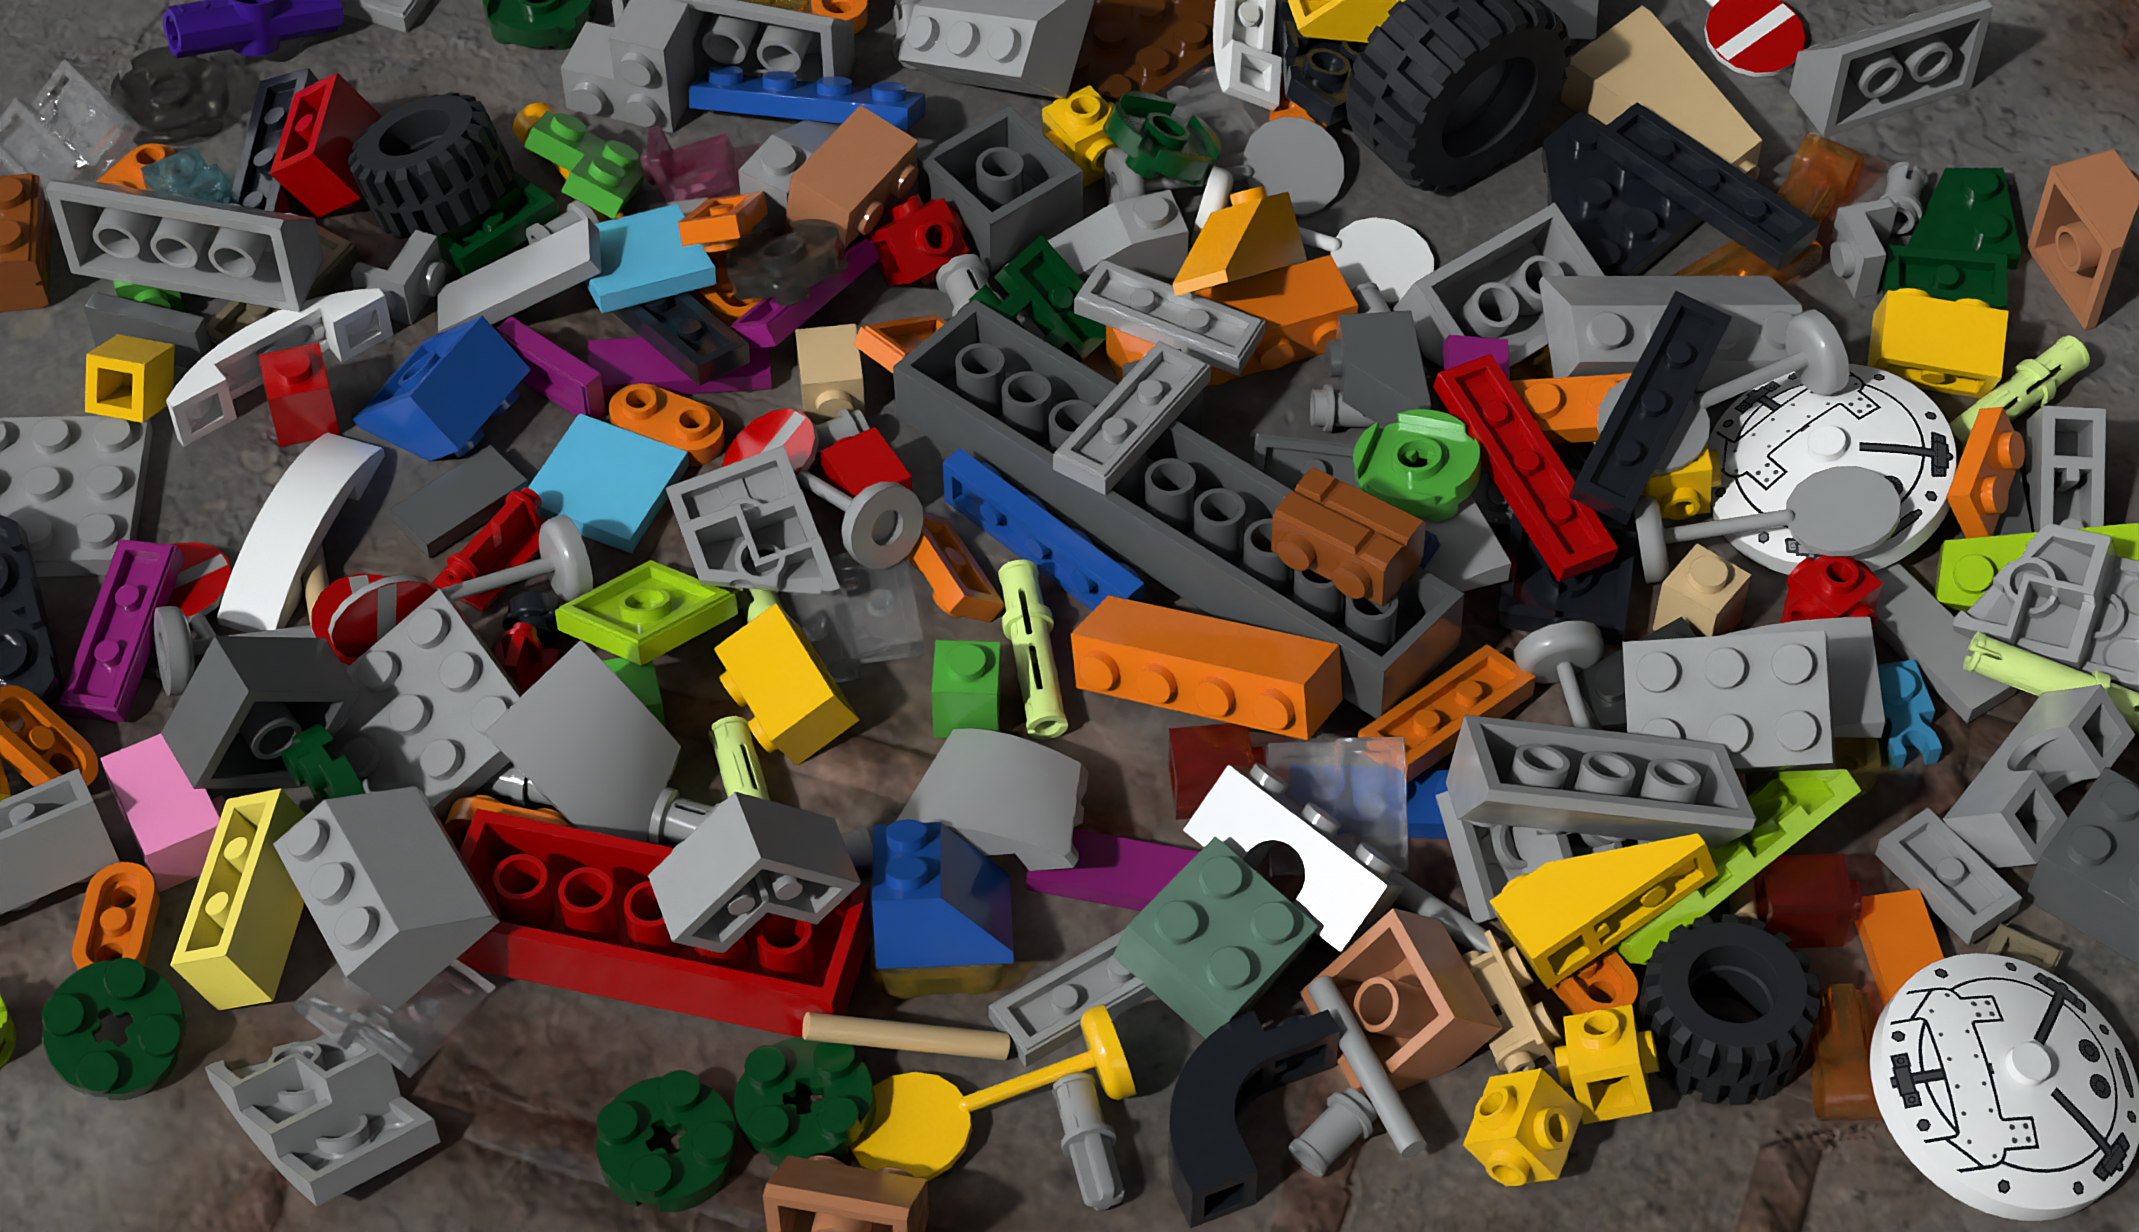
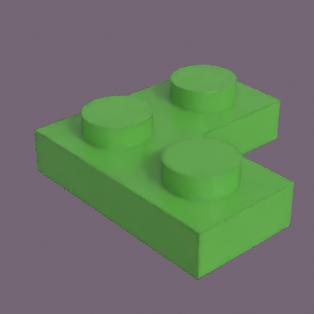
[523,110,651,219]

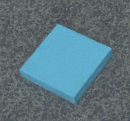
[584,203,717,313]
[528,413,689,554]

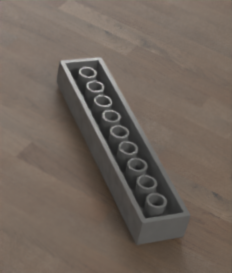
[893,299,1464,719]

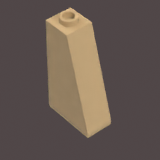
[1561,5,1762,181]

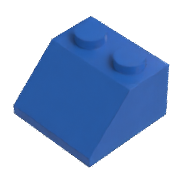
[352,316,531,462]
[872,819,1014,969]

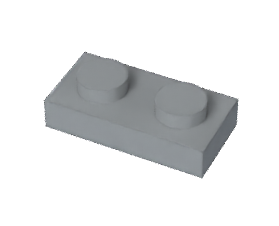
[1875,808,2022,946]

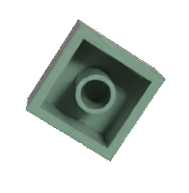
[1113,836,1318,1039]

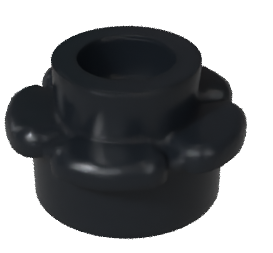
[502,591,562,646]

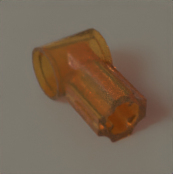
[1776,132,1865,224]
[1811,984,1884,1121]

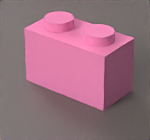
[100,734,226,892]

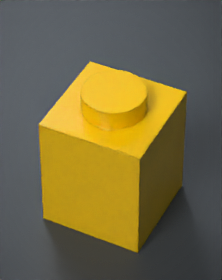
[85,334,175,423]

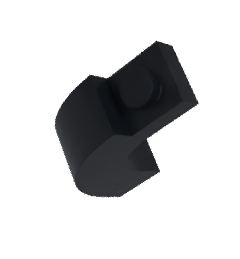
[1168,1009,1340,1228]

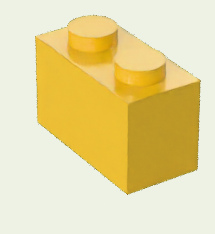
[1867,288,2008,399]
[713,603,860,766]

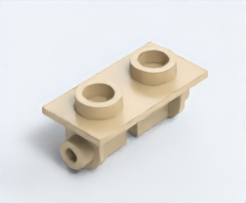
[1462,930,1562,1073]

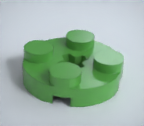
[1353,409,1481,521]

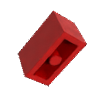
[270,72,383,218]

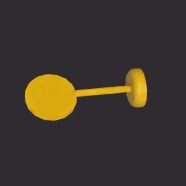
[849,1004,1136,1181]

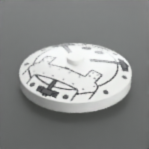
[1707,364,1957,575]
[1870,953,2139,1221]

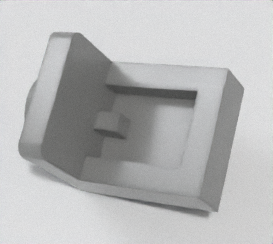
[1829,198,1897,299]
[351,230,446,326]

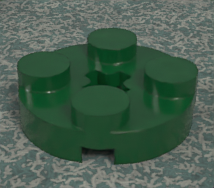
[482,0,596,50]
[1103,91,1222,186]
[281,724,365,812]
[42,958,186,1100]
[734,1036,876,1167]
[596,1070,738,1212]

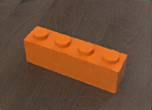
[1106,255,1358,387]
[1071,595,1343,740]

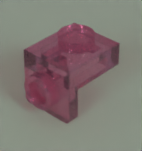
[641,126,735,202]

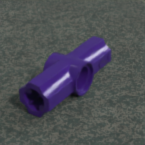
[163,0,343,59]

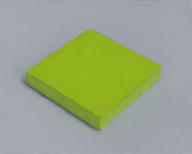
[555,560,738,666]

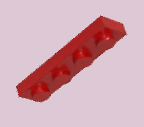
[1433,354,1618,582]

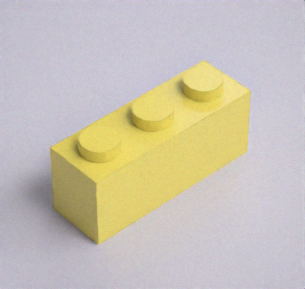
[170,788,306,1011]

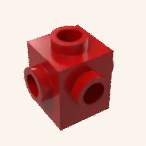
[863,194,969,286]
[1780,555,1883,628]

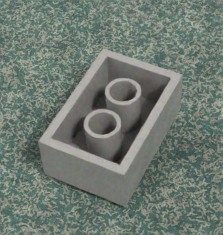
[1622,629,1836,775]

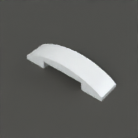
[1213,0,1282,111]
[166,288,393,447]
[217,433,385,633]

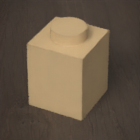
[795,324,865,423]
[1653,543,1751,637]

